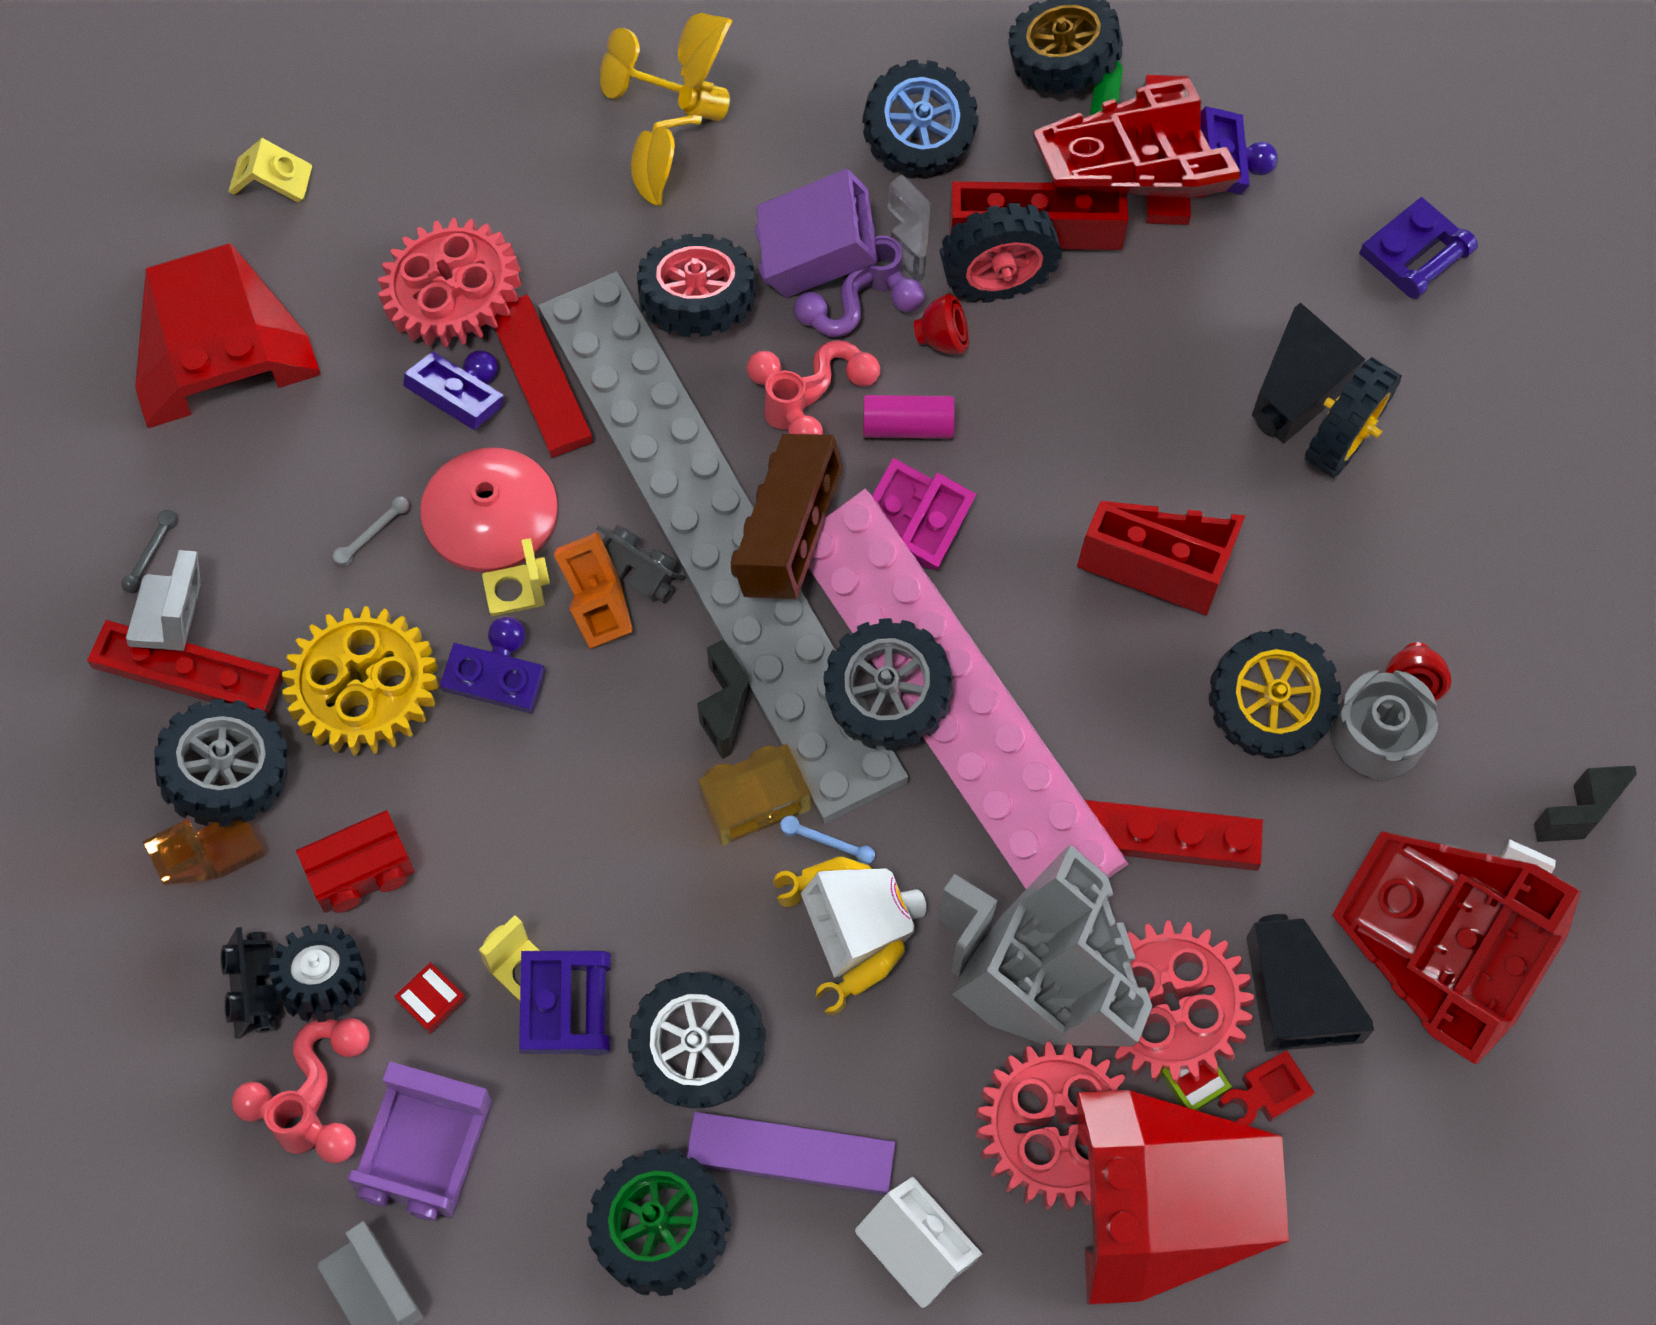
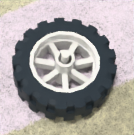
[628,972,766,1108]

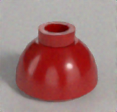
[914,293,969,355]
[1385,642,1452,701]

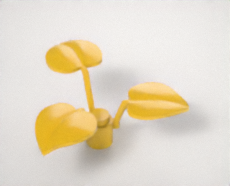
[600,13,733,206]

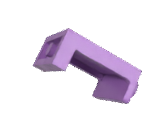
[347,1061,492,1221]

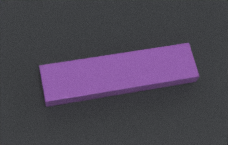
[686,1112,895,1195]

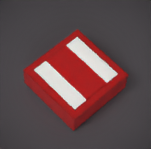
[394,962,466,1034]

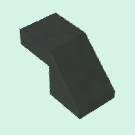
[697,639,748,759]
[1534,765,1637,842]

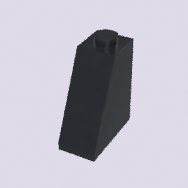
[1252,302,1366,444]
[1246,914,1374,1052]

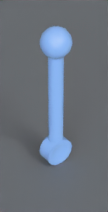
[780,816,875,865]

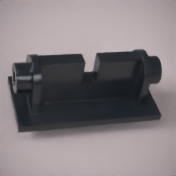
[220,927,280,1039]

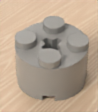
[1330,670,1438,782]

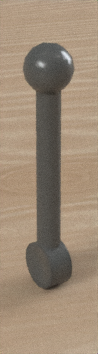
[121,510,178,593]

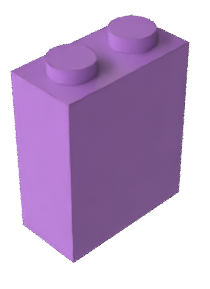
[755,168,877,298]

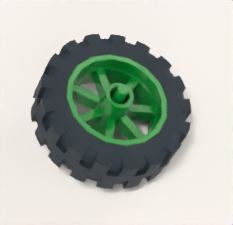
[586,1149,731,1296]

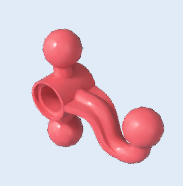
[746,340,881,435]
[231,1017,370,1164]

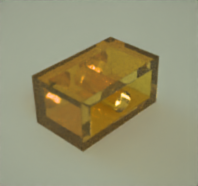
[698,744,810,846]

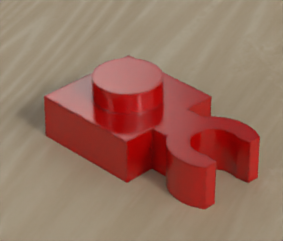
[1217,1050,1315,1126]

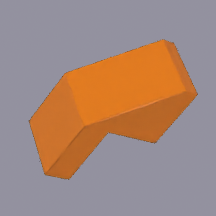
[554,532,633,649]

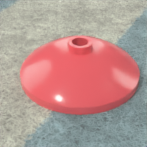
[420,447,558,573]

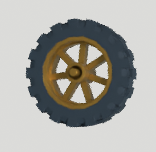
[1008,0,1123,94]

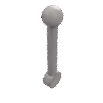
[333,497,409,567]

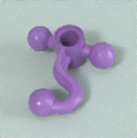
[794,223,925,337]

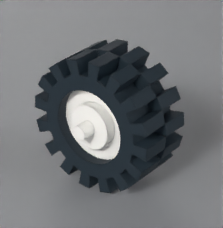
[269,924,367,1022]

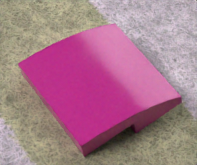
[872,458,977,570]

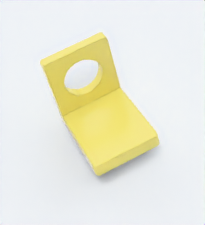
[228,138,312,203]
[482,538,550,617]
[479,915,540,1001]

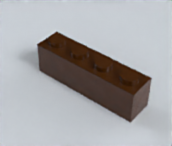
[731,434,843,599]

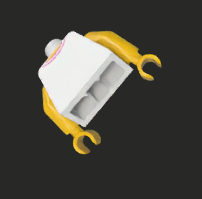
[773,856,927,1015]

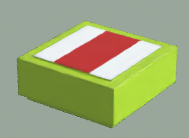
[1161,1064,1232,1111]

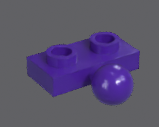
[1201,106,1278,194]
[403,350,504,430]
[440,616,546,714]

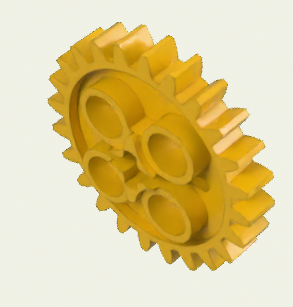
[282,606,439,756]

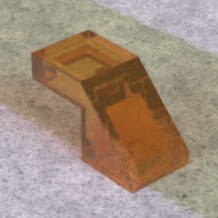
[143,819,265,885]

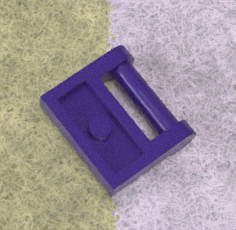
[1359,196,1478,299]
[519,951,611,1056]

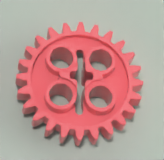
[378,218,522,347]
[1104,920,1254,1083]
[975,1041,1125,1211]

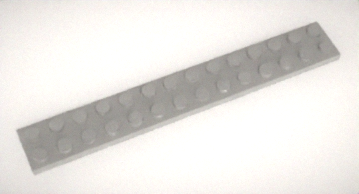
[538,271,908,825]

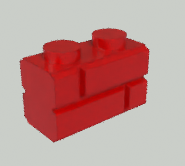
[296,810,415,913]

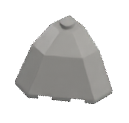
[952,845,1152,1047]

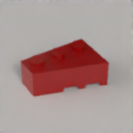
[1077,501,1246,616]

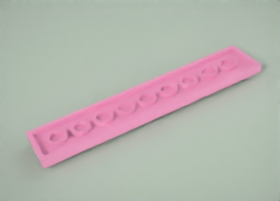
[808,489,1129,889]

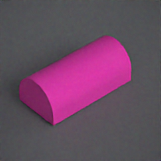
[863,395,954,439]

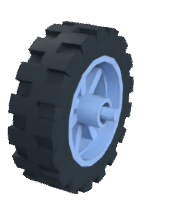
[862,60,978,179]

